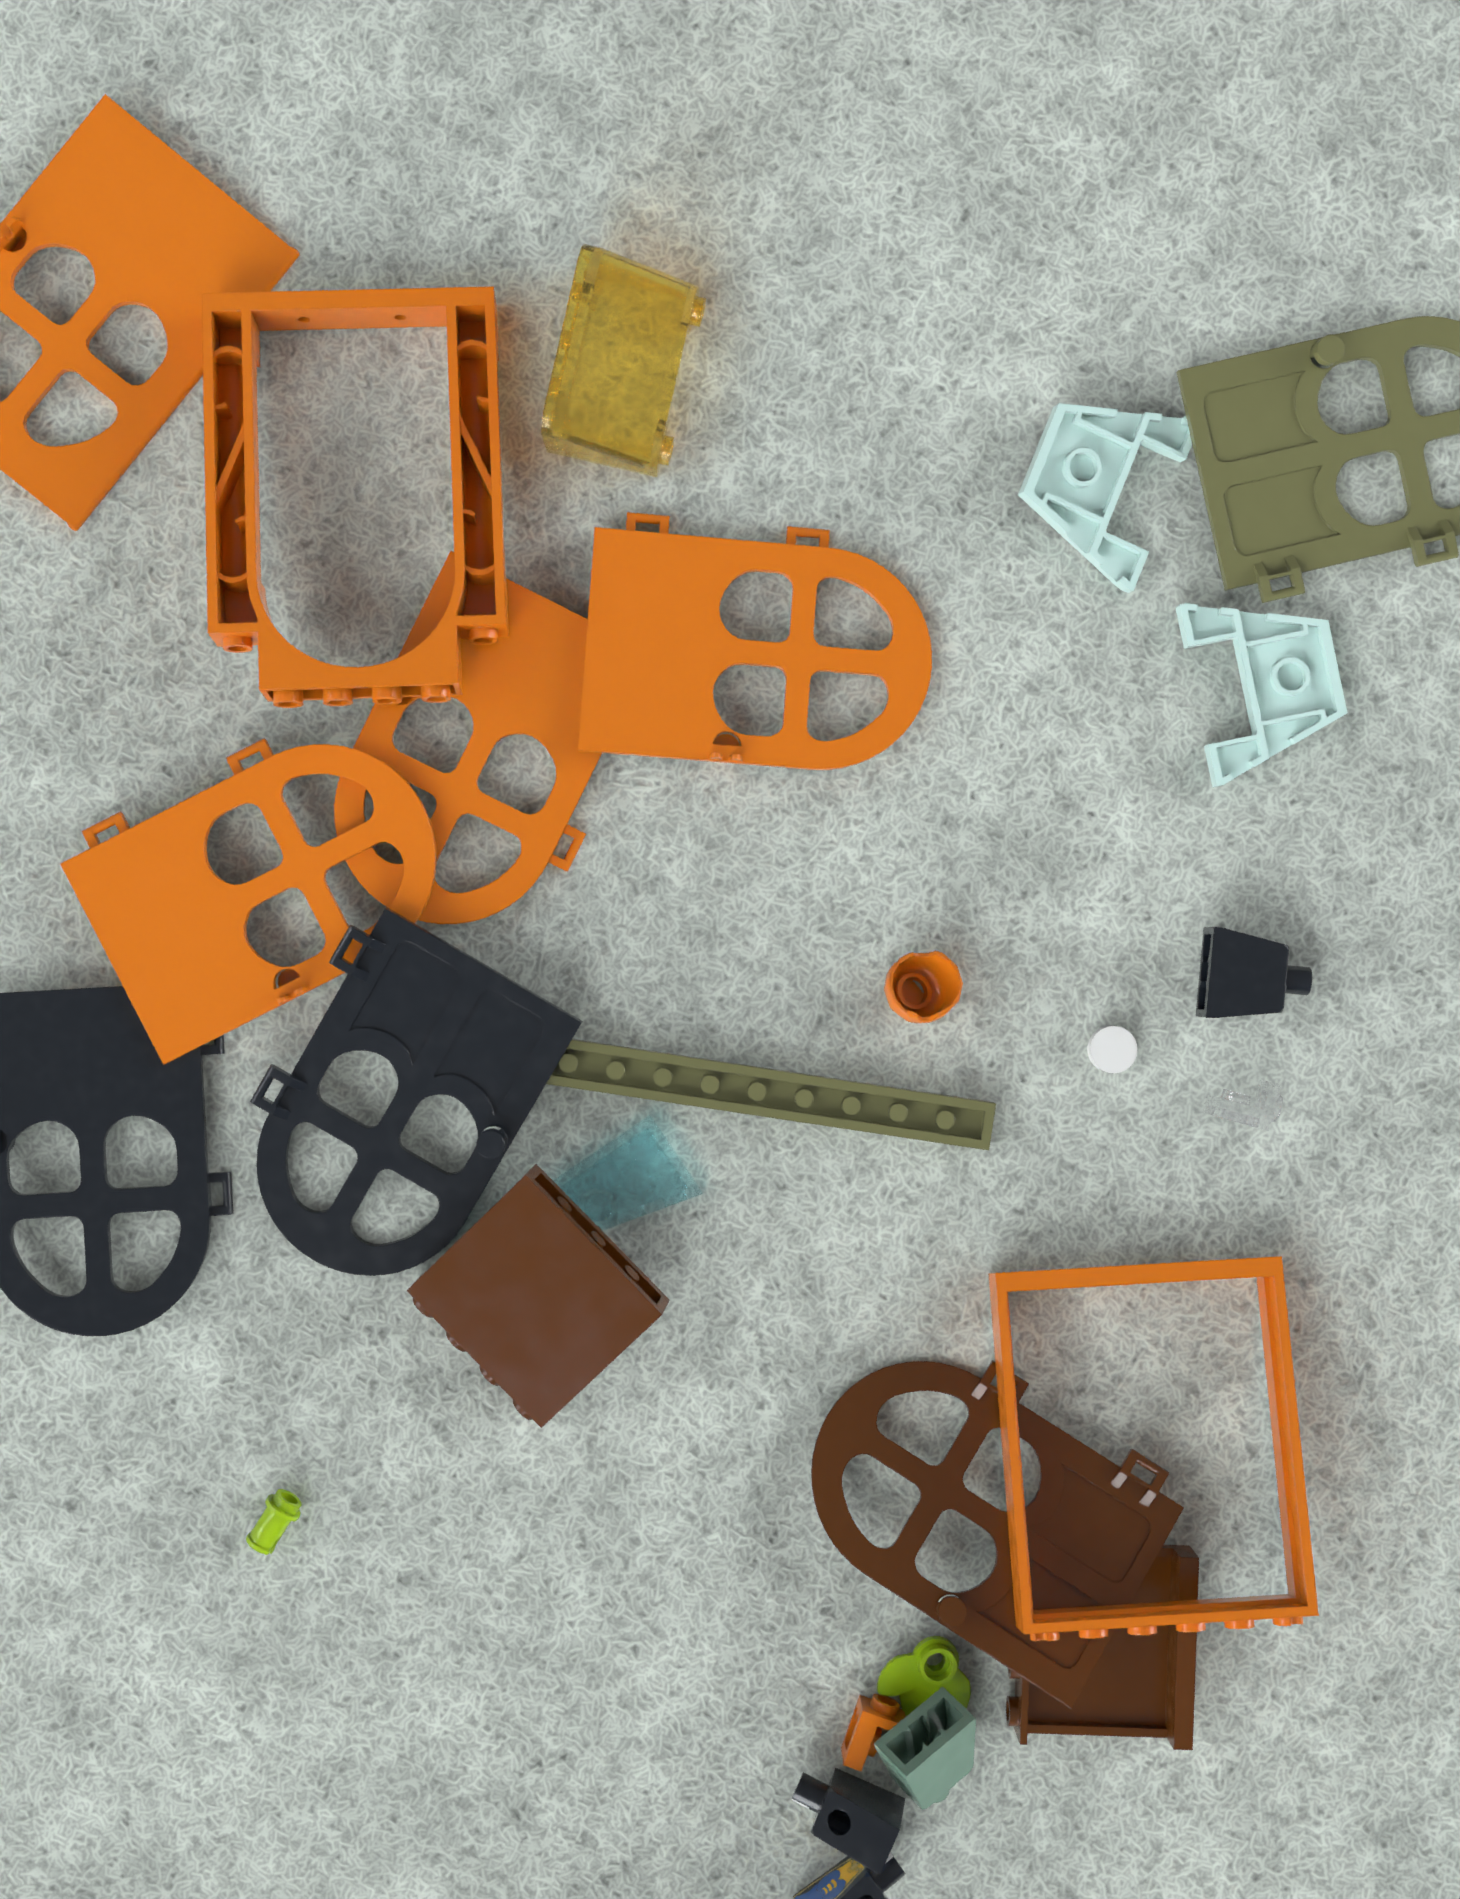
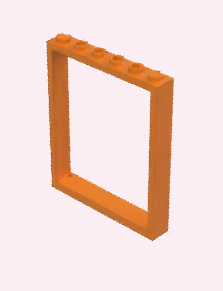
[988,1256,1319,1641]

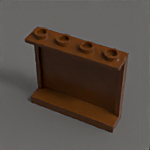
[407,1164,670,1428]
[1006,1545,1199,1750]

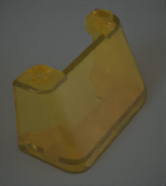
[541,244,706,477]

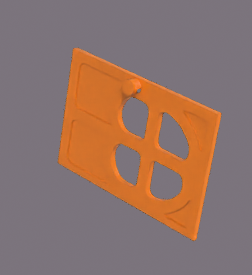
[0,94,300,531]

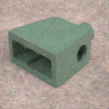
[874,1687,976,1810]

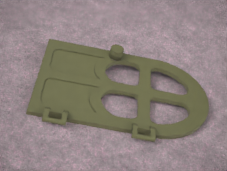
[1176,316,1460,603]

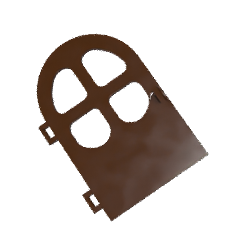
[811,1360,1184,1709]

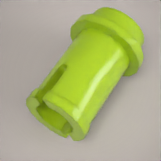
[246,1489,302,1555]

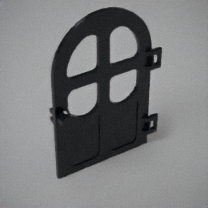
[250,907,583,1276]
[0,986,234,1337]

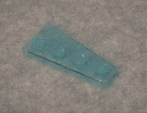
[553,1114,703,1231]

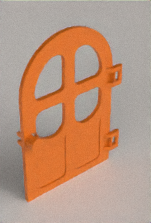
[578,512,932,770]
[334,551,602,924]
[60,738,437,1065]

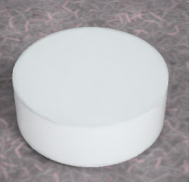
[1087,1025,1137,1073]

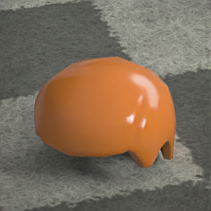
[884,950,963,1024]

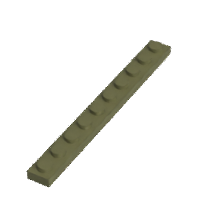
[546,1039,996,1150]

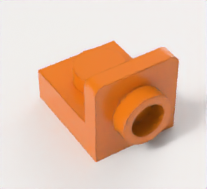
[841,1694,906,1772]

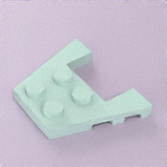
[1018,403,1192,593]
[1176,603,1347,788]

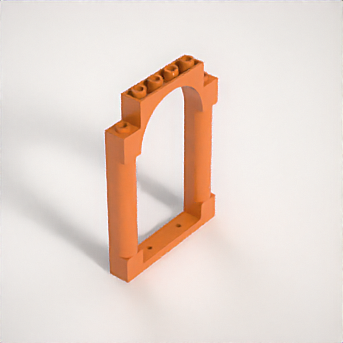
[201,286,509,708]

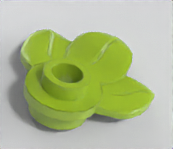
[877,1636,971,1716]

